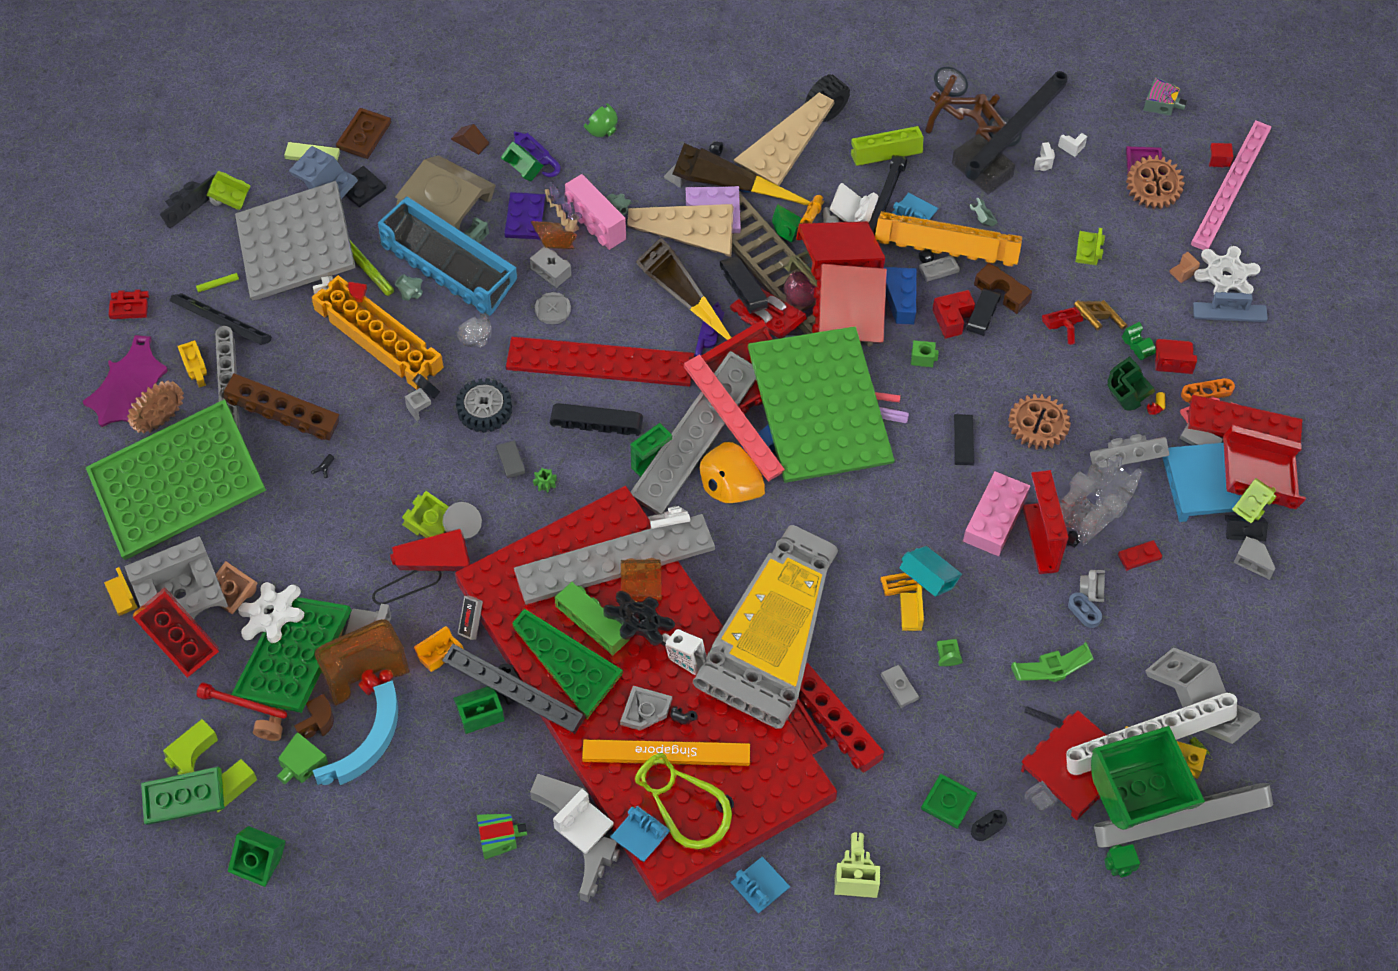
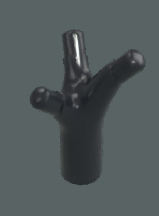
[311,454,335,478]

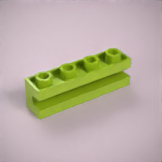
[851,126,924,166]

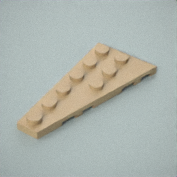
[734,92,834,186]
[627,204,734,257]

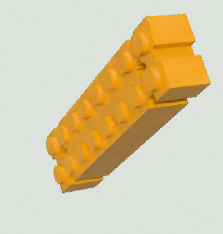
[875,211,1022,266]
[312,275,444,390]

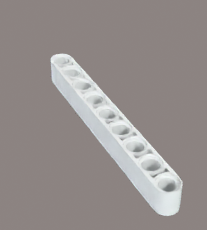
[1066,693,1237,775]

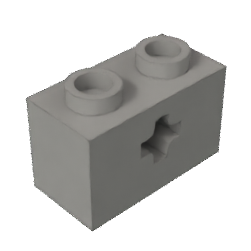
[530,246,571,288]

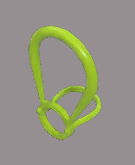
[635,753,732,849]

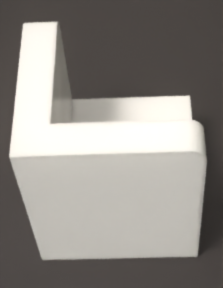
[1058,133,1087,157]

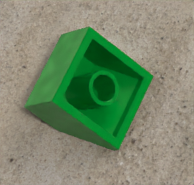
[228,826,286,887]

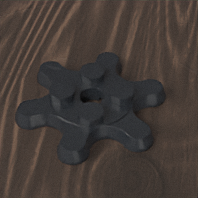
[603,591,675,646]

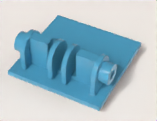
[892,192,938,220]
[611,806,670,862]
[730,857,790,914]

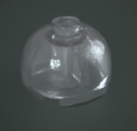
[455,314,492,348]

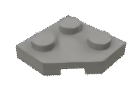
[621,686,672,730]

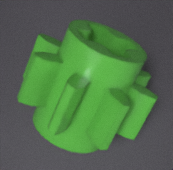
[533,468,557,492]

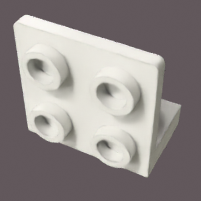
[830,183,879,223]
[553,789,613,854]

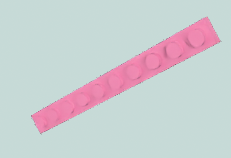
[1191,120,1271,250]

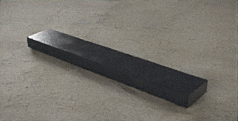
[170,293,272,345]

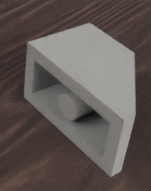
[1234,536,1275,580]

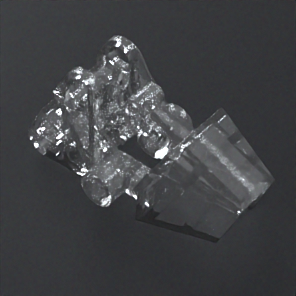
[1060,454,1143,546]

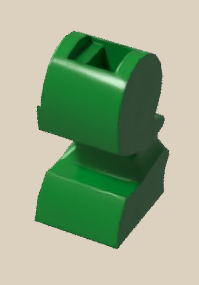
[1122,322,1156,360]

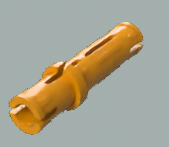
[800,195,824,224]

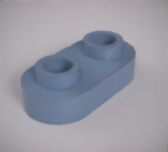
[1068,593,1102,628]

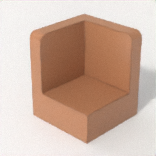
[1170,252,1200,283]

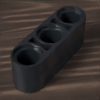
[966,288,1001,336]

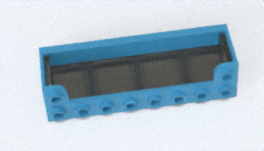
[378,196,517,316]

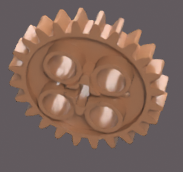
[1126,155,1185,210]
[127,380,184,434]
[1008,394,1071,450]

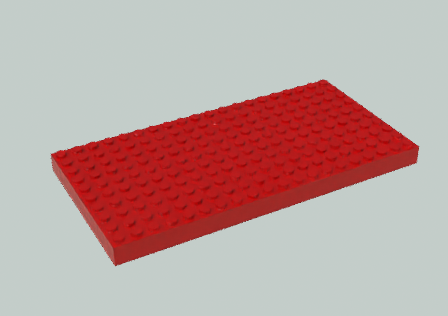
[455,486,837,903]

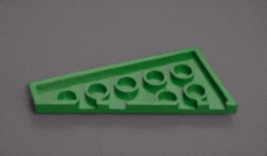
[512,609,623,719]

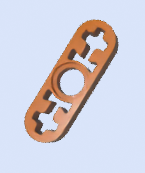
[1181,378,1235,403]

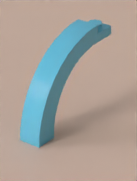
[313,680,398,785]

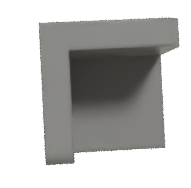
[405,388,431,421]

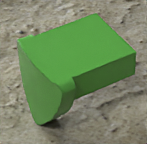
[936,639,963,666]

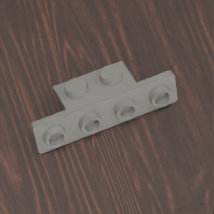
[1090,434,1169,470]

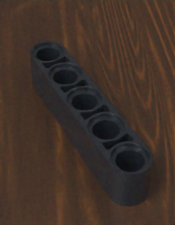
[720,256,768,314]
[549,403,643,436]

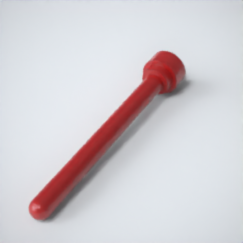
[197,682,287,719]

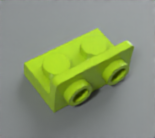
[207,171,251,210]
[1075,228,1105,265]
[1232,478,1276,523]

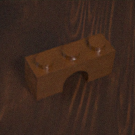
[974,263,1032,314]

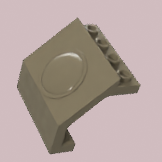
[395,155,496,230]

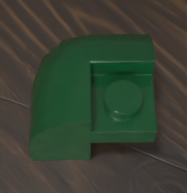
[1107,356,1155,411]

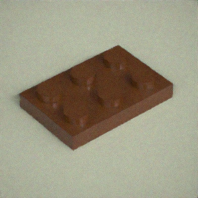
[336,108,391,159]

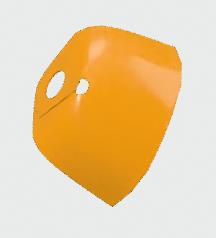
[699,442,765,503]

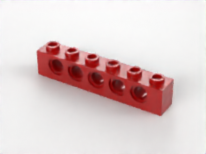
[799,663,884,773]

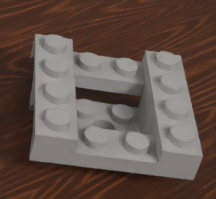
[124,536,228,619]

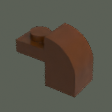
[294,693,334,739]

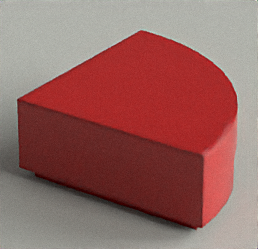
[348,282,367,303]

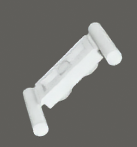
[648,506,690,529]

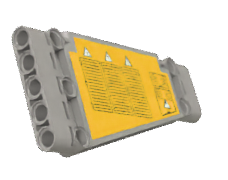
[693,525,838,729]

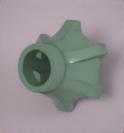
[606,194,631,216]
[395,274,423,301]

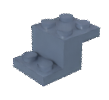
[289,146,358,199]

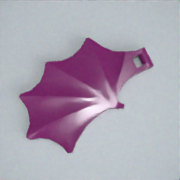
[83,335,168,427]

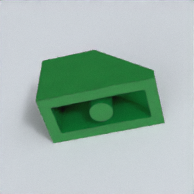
[772,204,802,242]

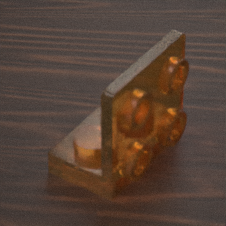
[621,558,661,600]

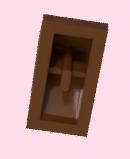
[451,124,489,155]

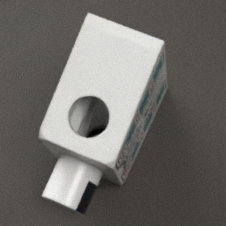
[660,629,707,675]

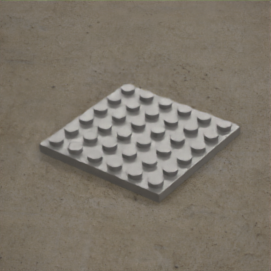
[235,181,355,301]

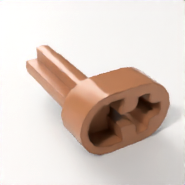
[253,707,284,741]

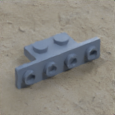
[1193,292,1268,322]

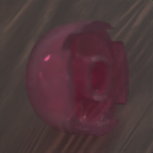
[784,271,816,307]

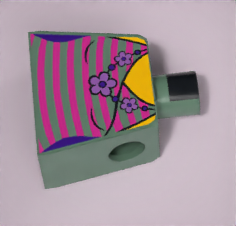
[1143,77,1187,115]

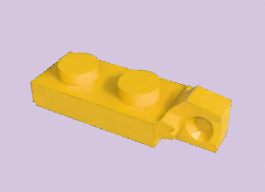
[178,340,207,388]

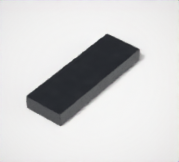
[954,414,974,466]

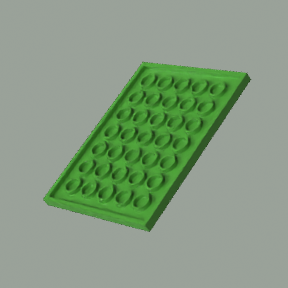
[748,326,895,483]
[86,399,266,560]

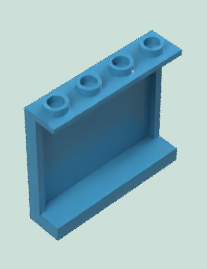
[1162,443,1242,522]

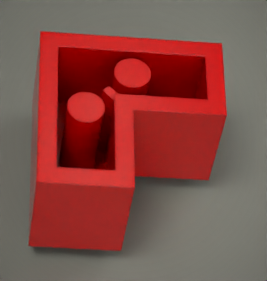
[932,290,975,339]

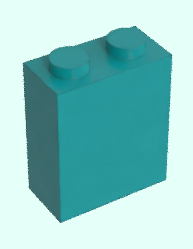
[899,546,962,597]

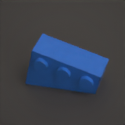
[883,267,917,325]

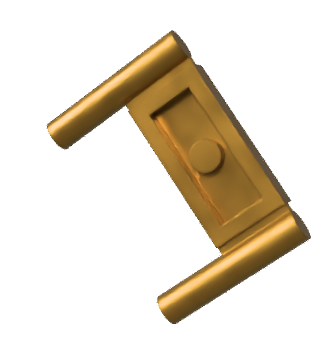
[1074,300,1128,331]

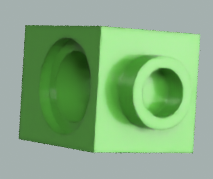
[911,340,938,367]

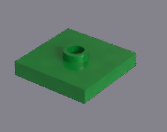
[921,773,977,829]

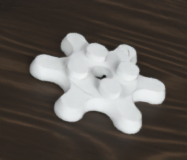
[1194,246,1260,294]
[238,582,304,643]

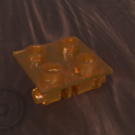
[531,221,577,249]

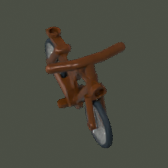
[925,67,1022,147]

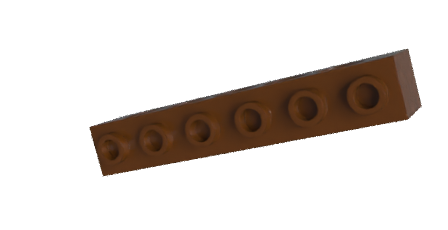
[224,373,340,441]

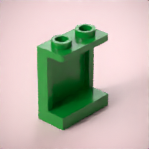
[630,423,672,478]

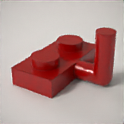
[1042,307,1083,345]

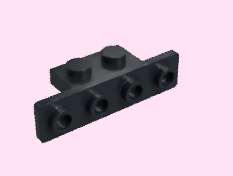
[160,174,215,228]

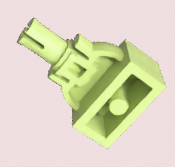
[834,832,880,898]

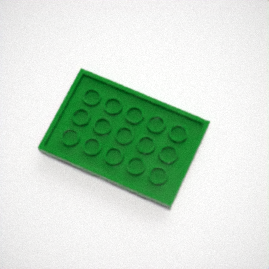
[231,597,352,713]

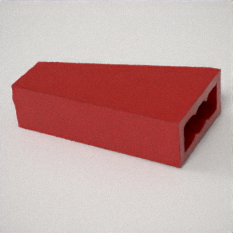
[390,529,471,571]

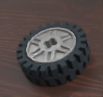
[456,378,512,433]

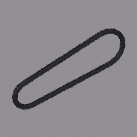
[372,570,442,605]

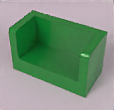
[501,141,544,182]

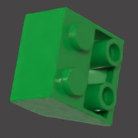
[453,687,504,734]

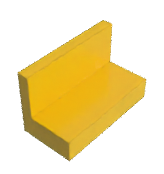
[104,567,137,616]
[900,585,924,631]

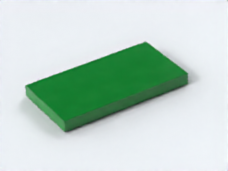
[141,767,225,825]

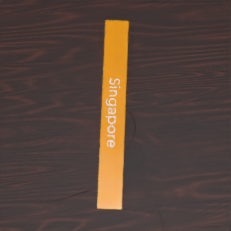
[582,740,750,766]

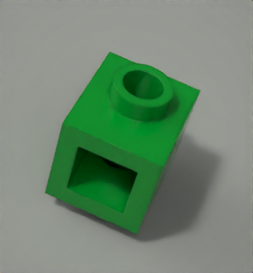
[1104,844,1140,877]

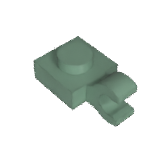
[970,198,998,227]

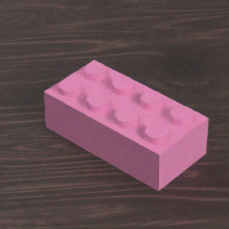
[565,174,626,250]
[963,471,1030,556]

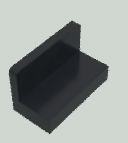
[1225,515,1268,541]

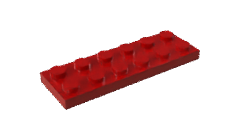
[1188,394,1302,443]

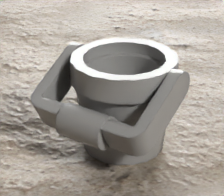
[1080,570,1105,602]

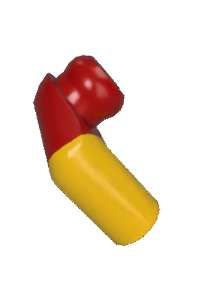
[1146,392,1165,415]

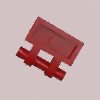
[108,289,149,319]

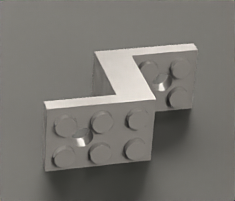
[1145,647,1261,744]

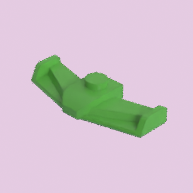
[1011,642,1094,682]

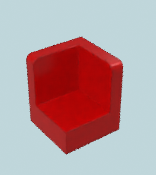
[1209,143,1233,167]

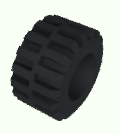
[805,74,850,122]

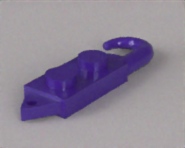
[514,131,561,177]
[695,302,724,356]

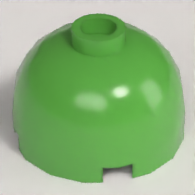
[584,103,618,137]

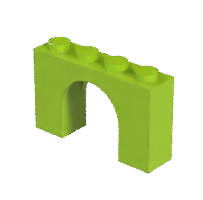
[163,719,257,812]

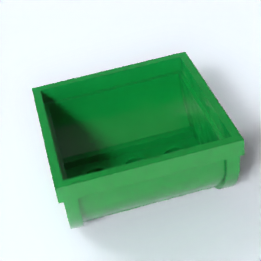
[1091,726,1205,830]

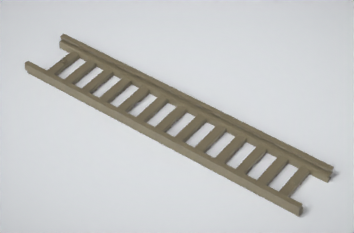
[732,192,873,347]

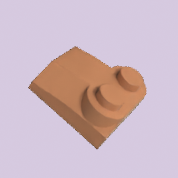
[216,561,258,614]

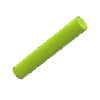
[196,273,239,293]

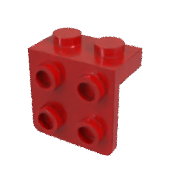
[1155,339,1197,374]

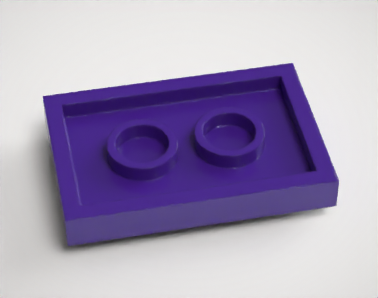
[504,192,546,240]

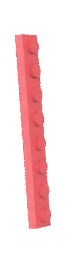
[684,354,784,482]

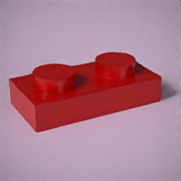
[1118,540,1162,571]

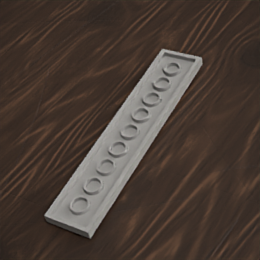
[631,351,756,515]
[514,514,715,605]

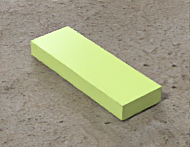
[284,142,340,161]

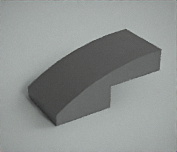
[496,441,525,478]

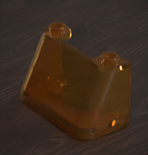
[315,619,410,706]

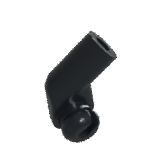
[670,706,697,725]

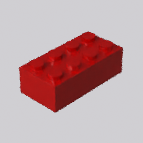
[133,587,219,678]

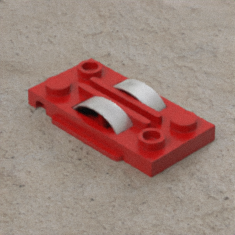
[730,289,807,339]

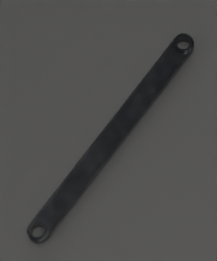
[965,71,1068,180]
[869,155,907,236]

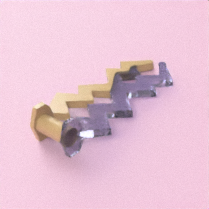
[545,181,582,232]

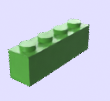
[555,582,630,655]

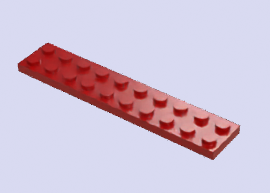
[506,336,694,387]

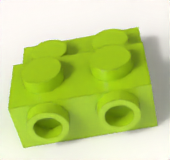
[402,491,449,538]

